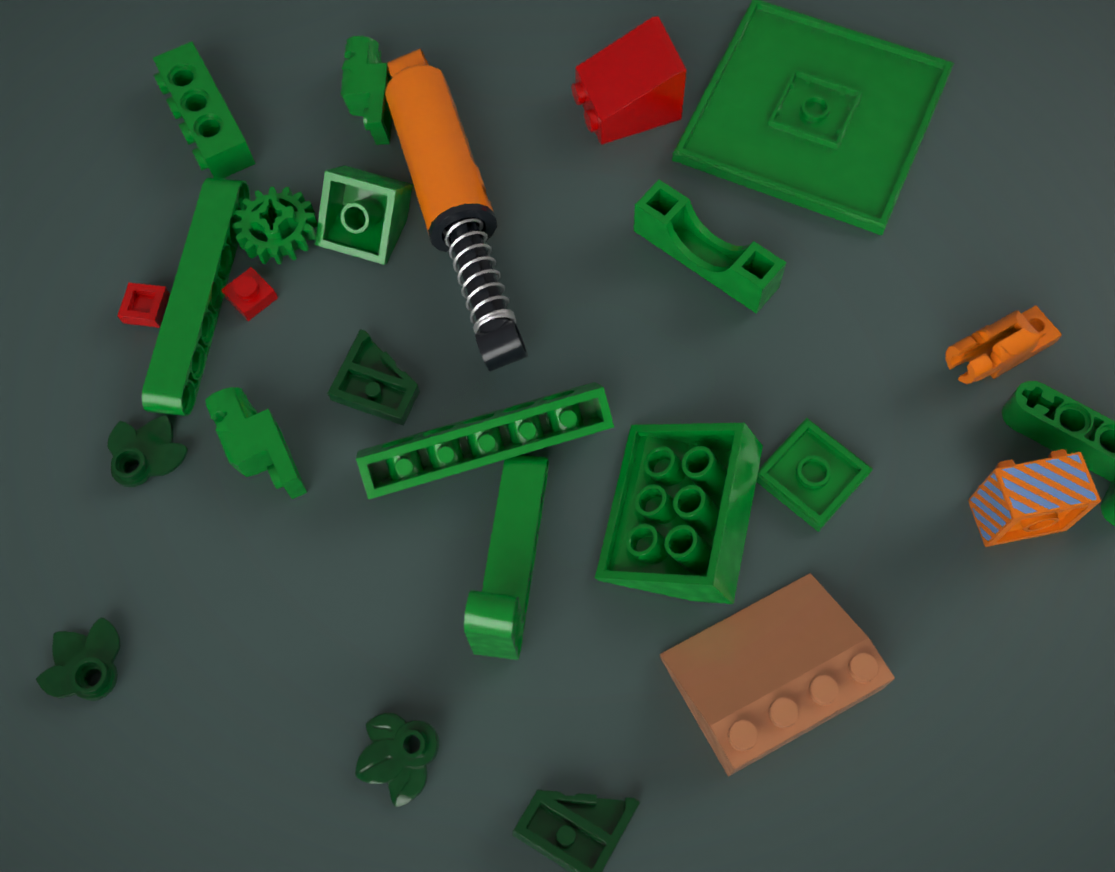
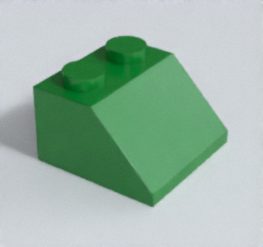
[315,165,413,265]

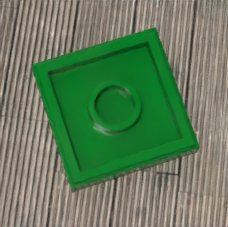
[756,418,873,532]

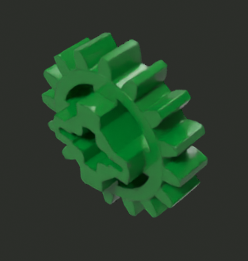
[232,186,318,265]

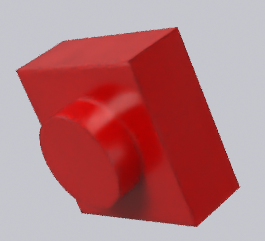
[221,267,278,321]
[117,282,170,328]

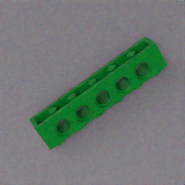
[356,382,614,500]

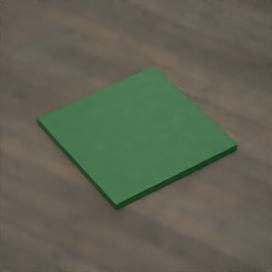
[672,0,954,236]

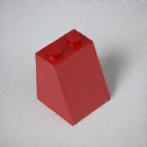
[571,16,687,145]

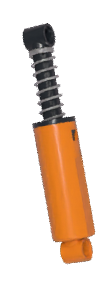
[385,48,528,371]

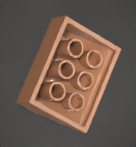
[659,573,895,777]

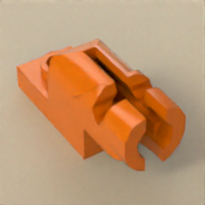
[945,305,1062,384]

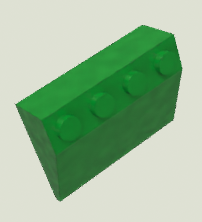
[595,423,763,604]

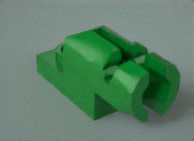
[340,36,393,145]
[205,387,307,499]

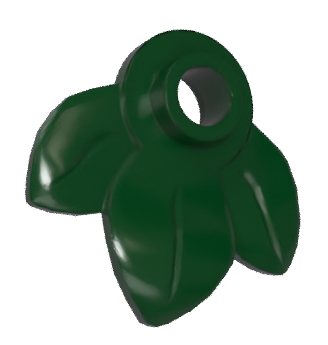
[107,415,188,487]
[36,617,121,701]
[355,713,439,807]

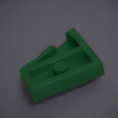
[512,790,640,872]

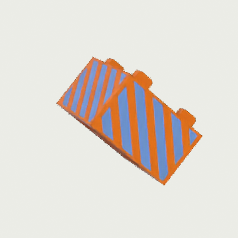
[968,449,1101,547]

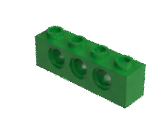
[153,41,256,179]

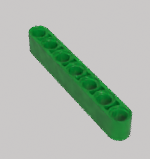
[142,178,250,416]

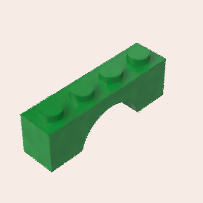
[633,179,787,314]

